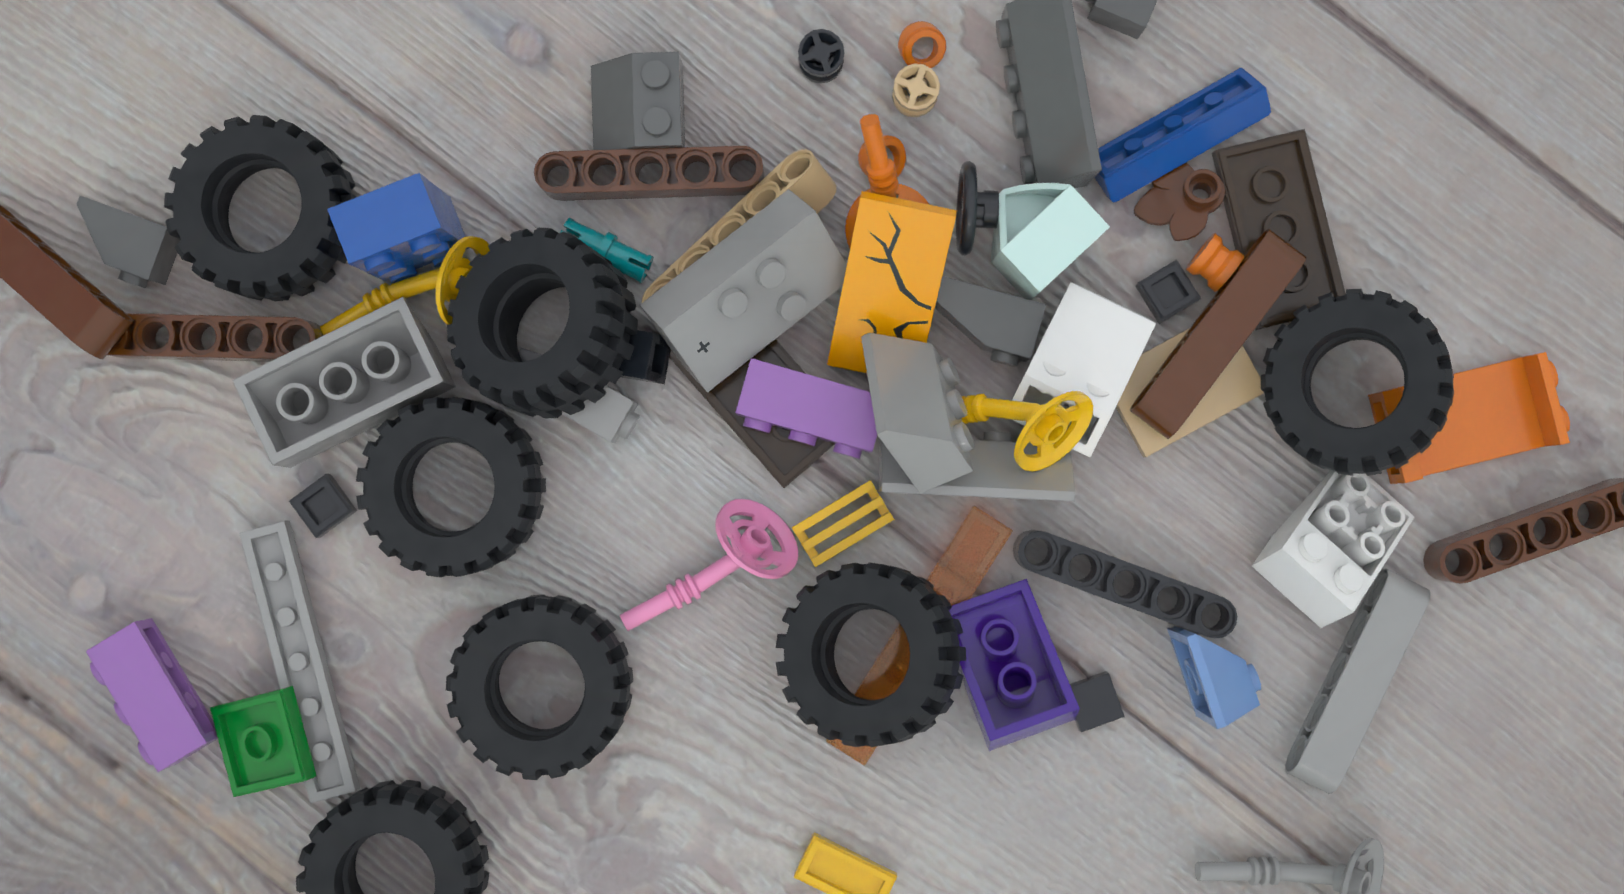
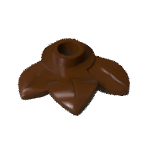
[1134,162,1225,241]

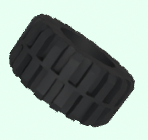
[164,115,356,302]
[447,227,638,419]
[1261,289,1454,476]
[356,397,546,578]
[776,562,966,747]
[445,594,633,780]
[296,780,489,894]

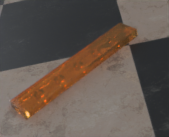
[825,506,1013,766]

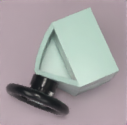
[956,161,1110,300]

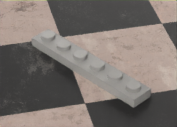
[239,520,360,804]

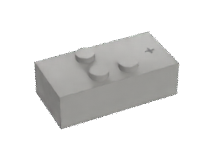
[640,189,847,393]

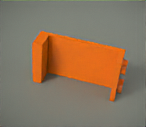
[1368,352,1570,484]

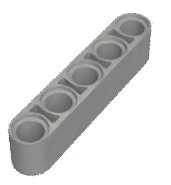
[1285,568,1431,794]

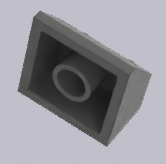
[591,51,685,150]

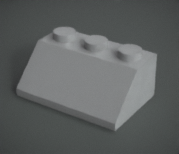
[861,333,975,494]

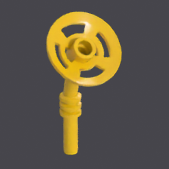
[320,236,490,335]
[961,391,1093,471]

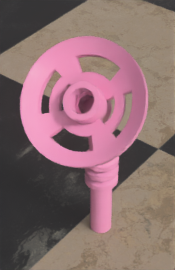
[620,499,798,631]

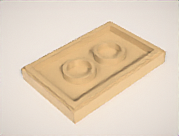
[1116,328,1264,458]

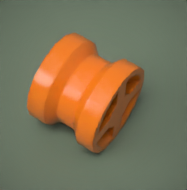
[1185,233,1244,292]

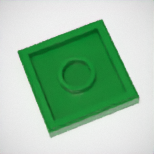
[210,686,317,797]

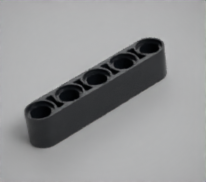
[1013,530,1238,638]

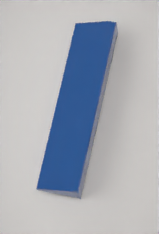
[1095,67,1271,203]

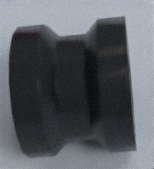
[798,29,844,84]

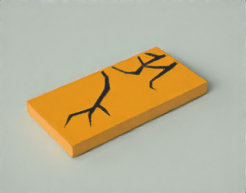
[827,191,957,373]

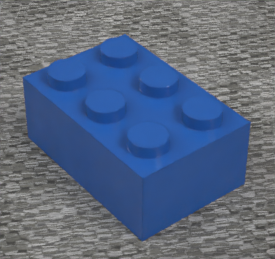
[327,173,470,284]

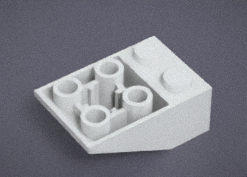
[1012,282,1156,457]
[1252,470,1414,628]

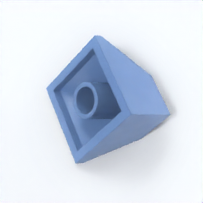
[1167,626,1261,729]

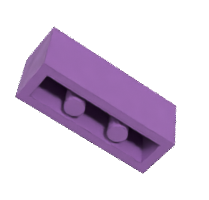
[735,358,877,459]
[86,618,218,772]

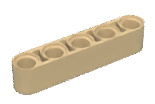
[641,149,837,303]

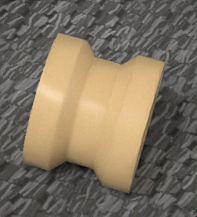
[892,64,940,118]

